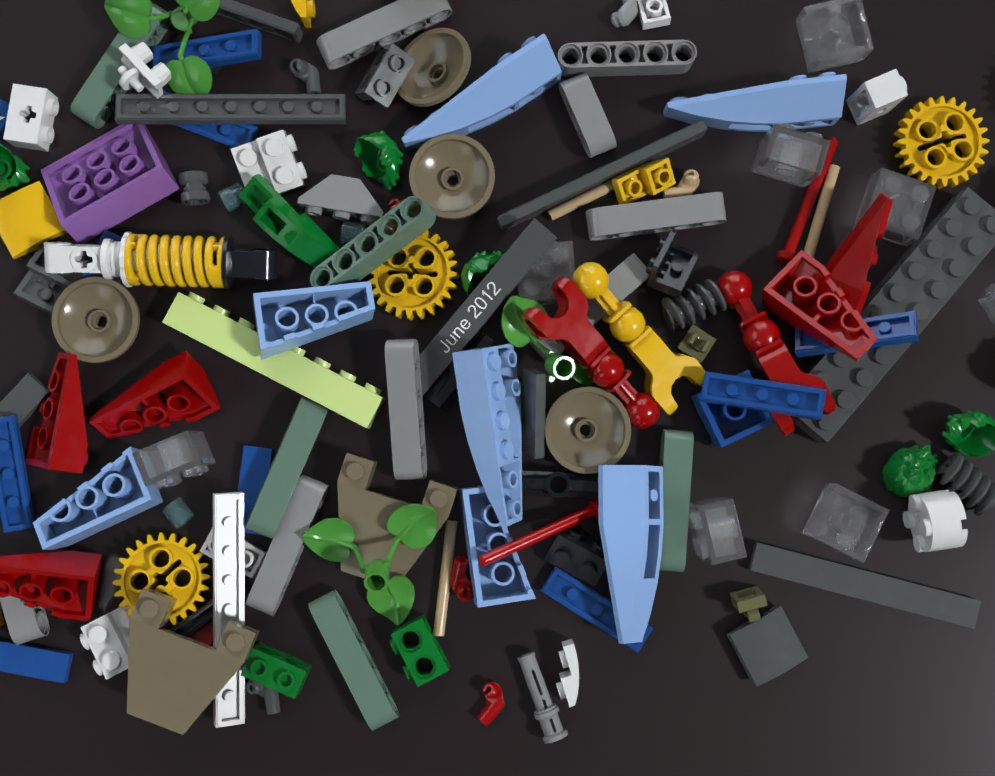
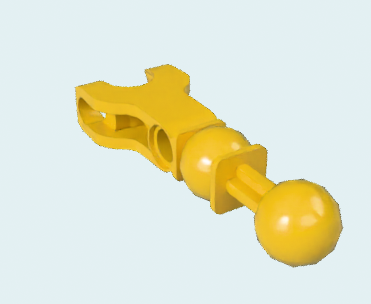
[572,262,705,415]

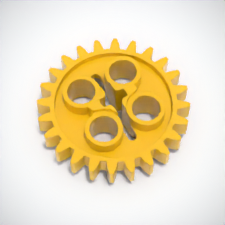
[893,96,990,190]
[369,230,460,321]
[112,532,211,628]

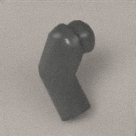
[289,58,321,94]
[246,680,281,715]

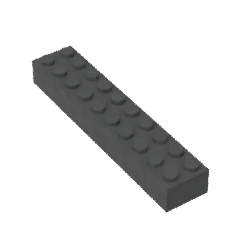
[791,187,995,443]

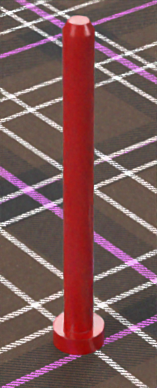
[776,137,838,264]
[478,499,599,566]

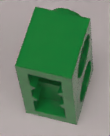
[390,614,450,687]
[241,642,312,699]

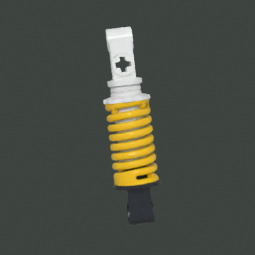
[44,232,277,290]

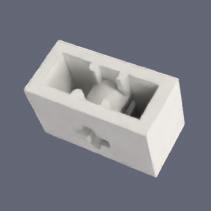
[846,69,908,126]
[3,84,59,152]

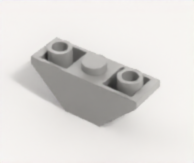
[297,174,385,225]

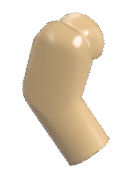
[662,169,700,199]

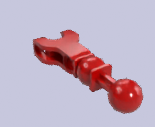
[716,270,836,436]
[521,277,660,429]

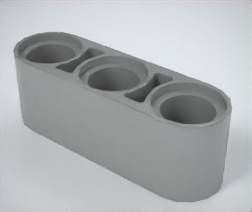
[558,72,617,158]
[0,595,50,645]

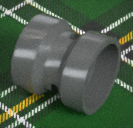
[179,171,211,206]

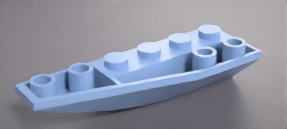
[401,33,562,151]
[663,72,847,132]
[452,344,522,527]
[598,465,664,644]

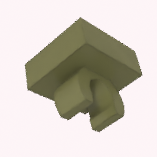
[676,324,717,364]
[729,586,768,623]

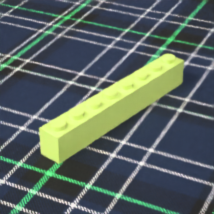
[162,291,385,429]

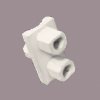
[118,42,172,99]

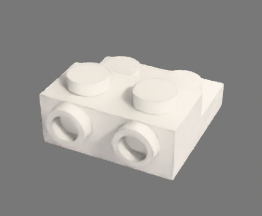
[231,130,308,194]
[80,606,130,680]

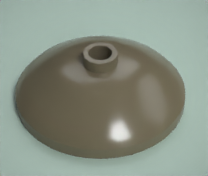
[398,28,471,107]
[409,133,495,220]
[52,277,140,363]
[545,387,631,474]

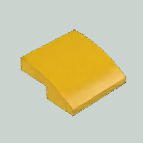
[0,181,67,259]

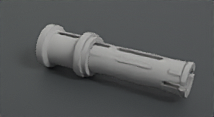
[517,651,568,744]

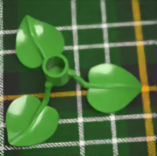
[104,0,221,94]
[501,295,616,428]
[302,504,437,626]

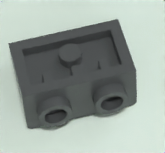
[355,43,415,108]

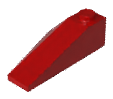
[825,193,893,314]
[762,250,877,361]
[89,351,220,439]
[25,353,88,474]
[0,551,102,621]

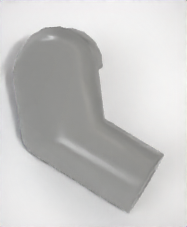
[611,0,638,28]

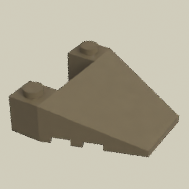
[337,453,459,579]
[127,588,260,735]

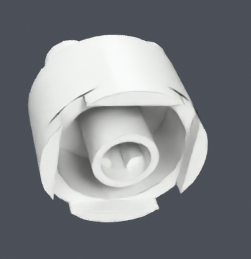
[903,490,968,552]

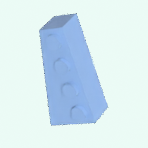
[253,281,375,360]
[33,446,163,551]
[459,486,536,608]

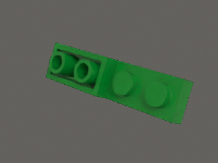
[238,174,340,268]

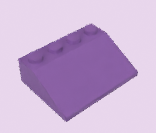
[40,124,180,244]

